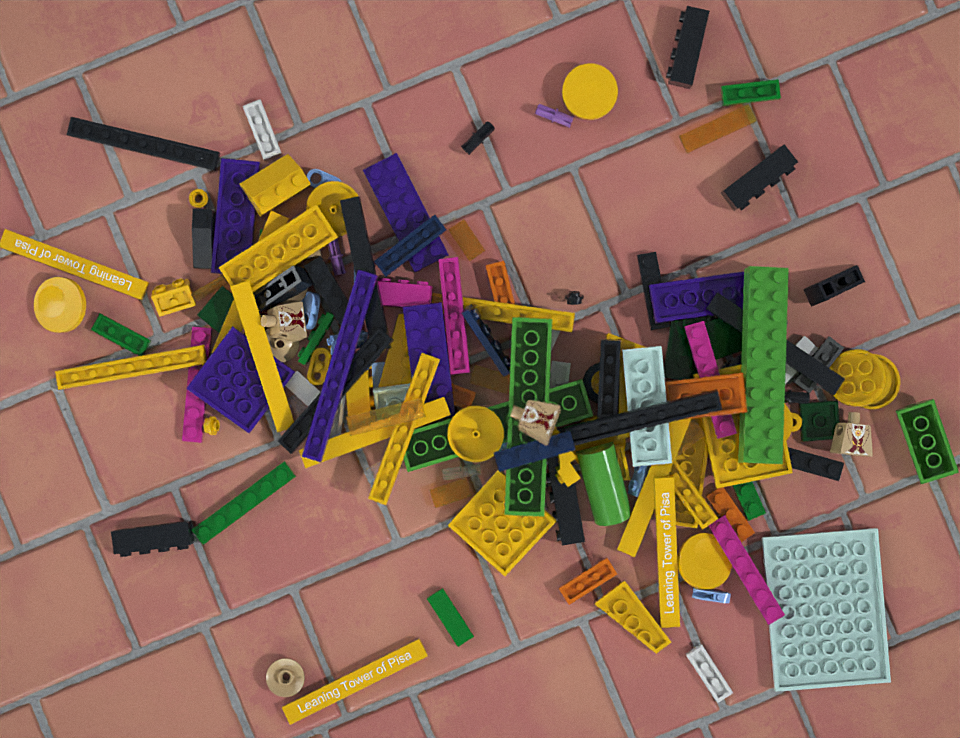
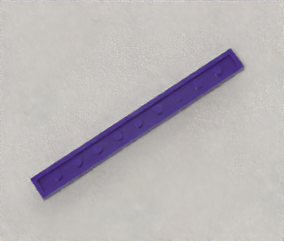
[302,270,378,462]

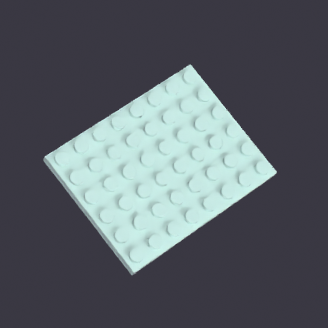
[762,528,891,692]

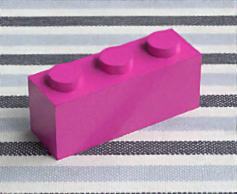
[378,278,433,308]

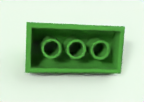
[896,399,959,484]
[576,441,632,526]

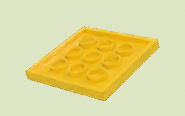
[448,469,556,576]

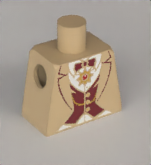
[261,302,307,342]
[511,400,561,445]
[830,412,873,457]

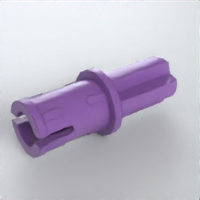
[535,104,574,128]
[327,239,346,276]

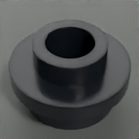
[565,291,584,305]

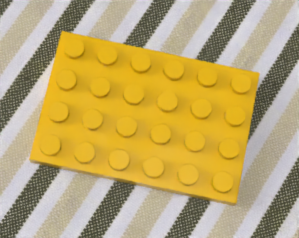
[693,365,793,488]

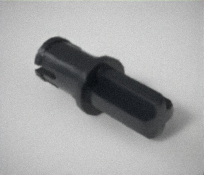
[461,121,495,155]
[784,390,810,405]

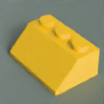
[240,154,311,217]

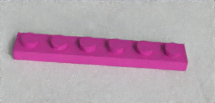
[439,257,471,374]
[684,321,737,439]
[182,327,213,443]
[709,515,785,625]

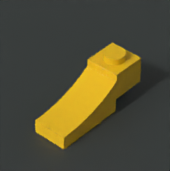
[551,427,581,487]

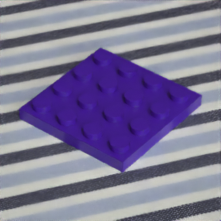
[186,326,295,433]

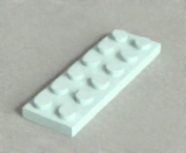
[622,346,672,467]

